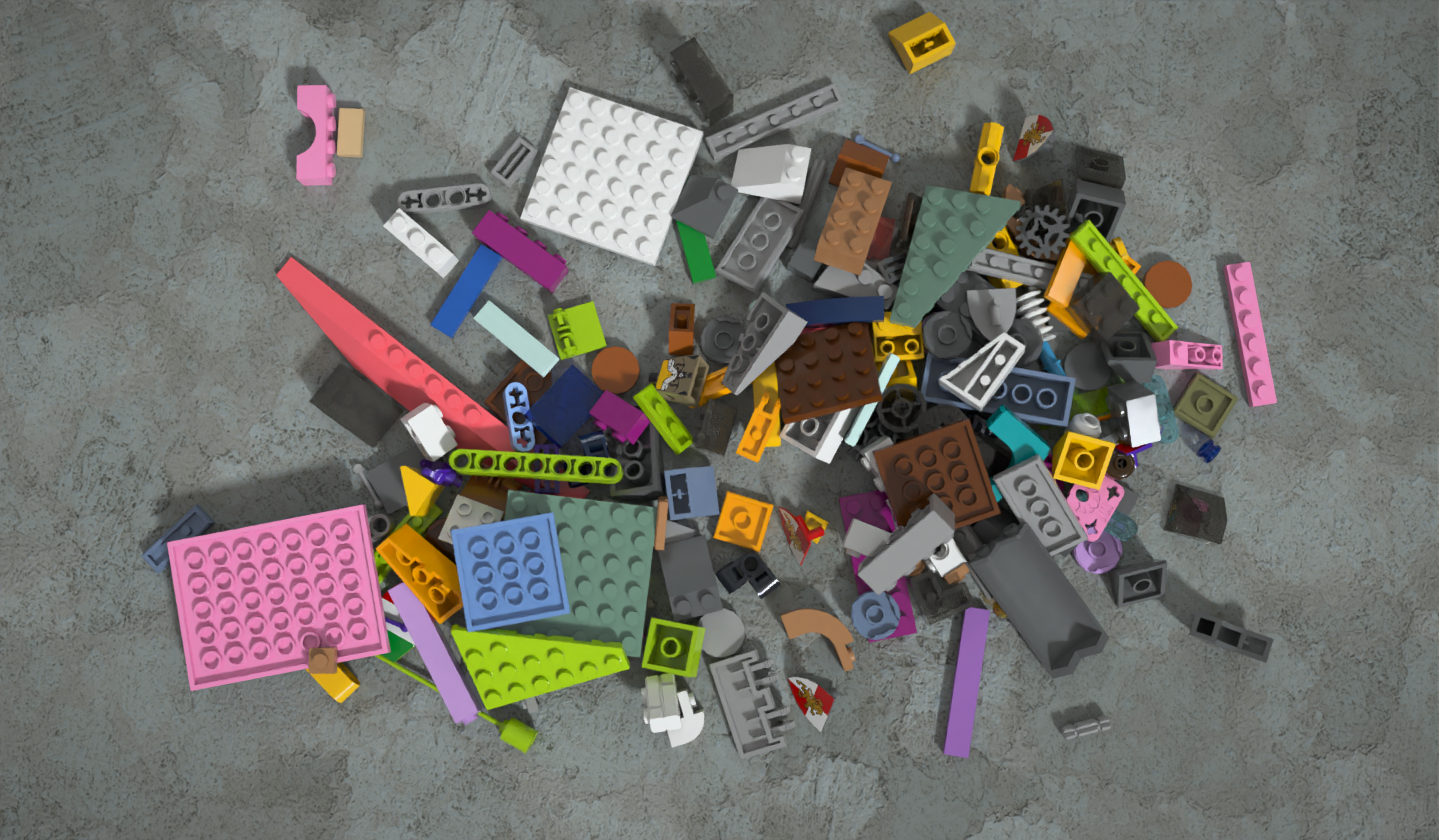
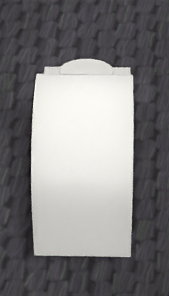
[667,688,704,747]

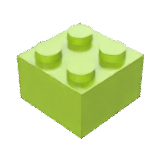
[642,618,706,677]

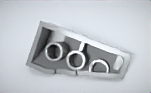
[722,292,808,395]

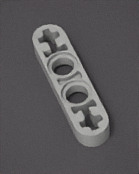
[397,183,492,215]

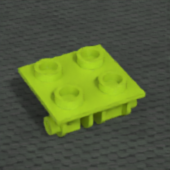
[548,301,607,360]

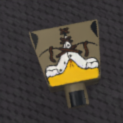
[649,355,709,407]

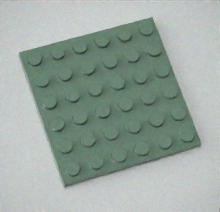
[490,490,658,657]

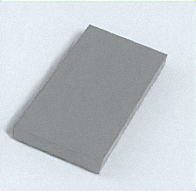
[715,197,806,294]
[993,454,1088,556]

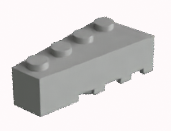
[858,493,955,595]

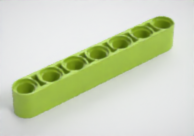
[449,449,623,484]

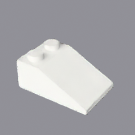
[731,144,811,204]

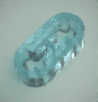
[1093,509,1138,541]

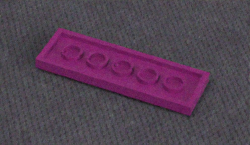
[838,490,917,643]

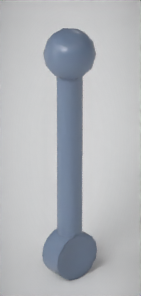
[855,135,900,163]

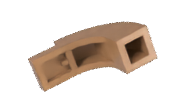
[780,608,856,672]

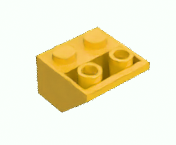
[888,12,956,75]
[869,312,924,362]

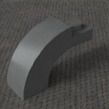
[1189,611,1274,663]

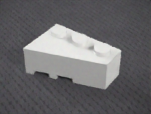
[939,332,1025,412]

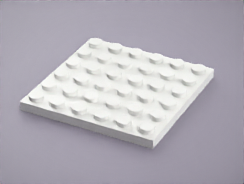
[520,87,704,266]

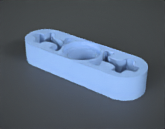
[503,382,535,453]

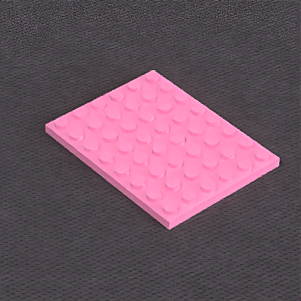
[167,505,391,691]

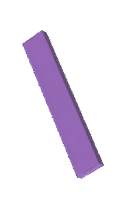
[942,606,990,758]

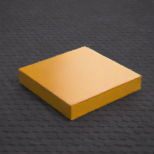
[713,491,774,552]

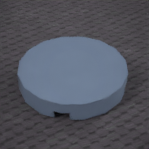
[850,590,900,640]

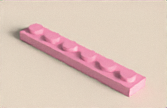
[1223,262,1277,407]

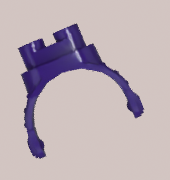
[419,459,463,488]

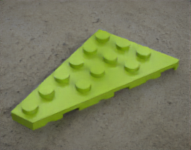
[451,624,630,710]

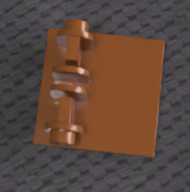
[460,463,523,522]

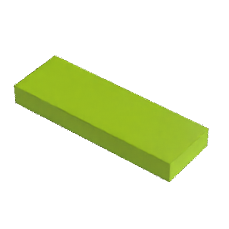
[633,383,695,456]

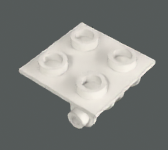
[438,494,504,544]

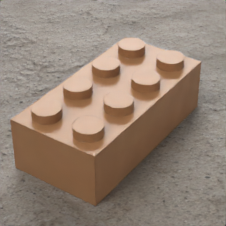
[814,167,892,275]

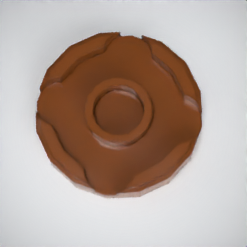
[1143,261,1192,309]
[591,346,640,395]

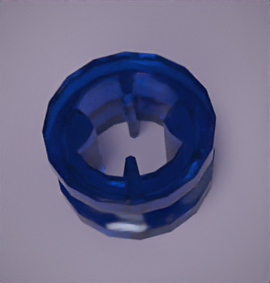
[1196,439,1221,463]

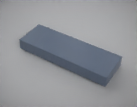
[141,505,215,573]

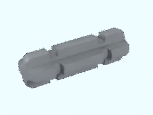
[1061,715,1111,740]

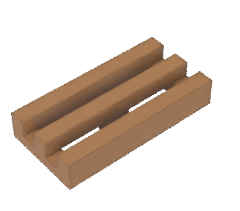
[654,496,668,550]

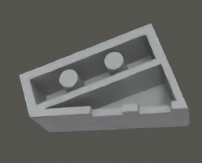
[812,263,898,312]

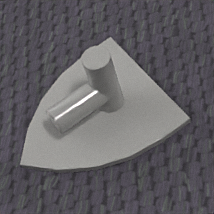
[966,288,1016,342]

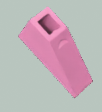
[1150,340,1223,369]

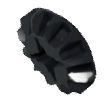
[964,411,998,438]

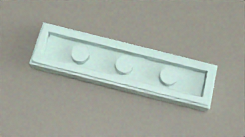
[473,301,559,377]
[844,352,900,447]

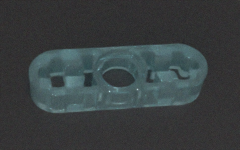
[1141,375,1179,444]

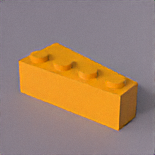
[375,524,463,624]

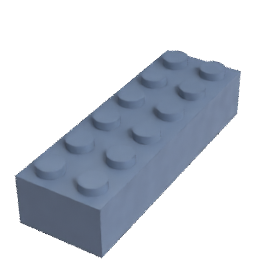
[917,352,1076,429]

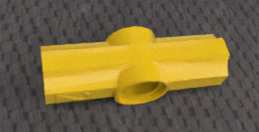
[969,122,1004,196]

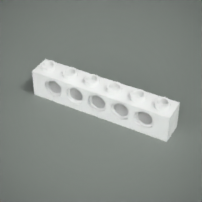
[860,435,966,577]

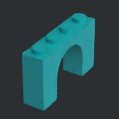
[985,404,1050,502]

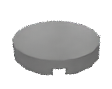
[697,608,745,657]

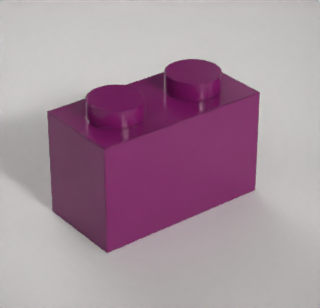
[589,390,650,445]

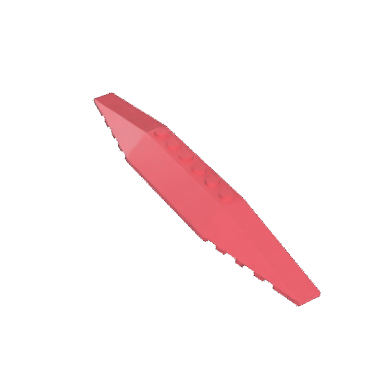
[276,257,590,499]

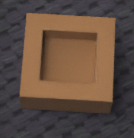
[940,563,970,585]
[309,647,337,674]

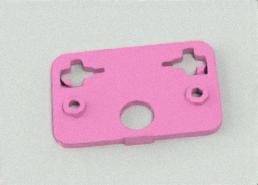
[1066,476,1124,542]

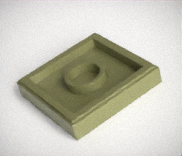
[1170,372,1238,439]

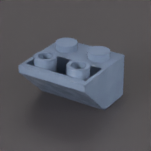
[664,466,719,521]

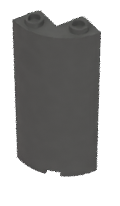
[969,521,1109,679]

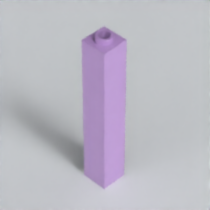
[388,582,482,725]

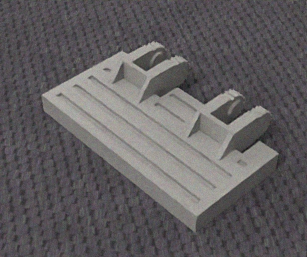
[709,649,796,760]

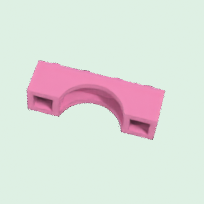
[296,85,336,186]

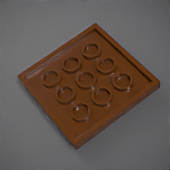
[775,322,883,425]
[872,418,1000,529]

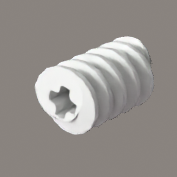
[1016,291,1056,341]

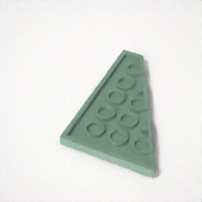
[890,185,1021,328]

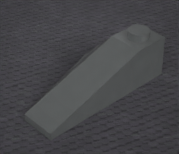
[610,402,666,502]

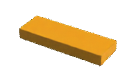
[1044,233,1087,308]

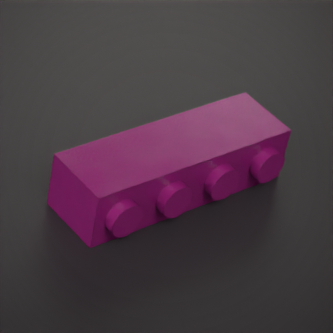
[472,210,569,293]

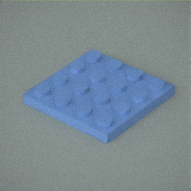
[451,512,570,632]

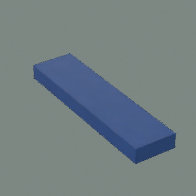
[430,244,502,338]

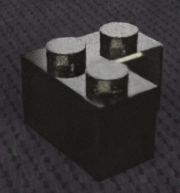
[906,569,975,625]

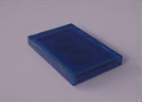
[524,364,604,449]

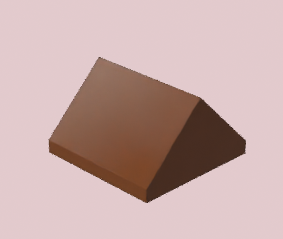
[828,139,890,187]

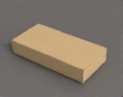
[337,108,365,158]

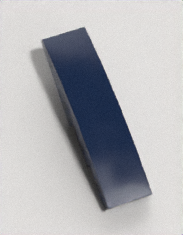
[786,296,884,328]

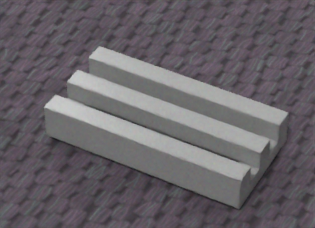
[490,136,539,189]

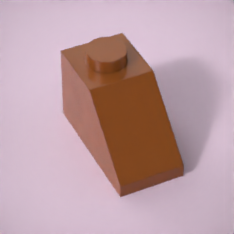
[669,303,695,356]

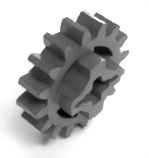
[1016,205,1071,258]

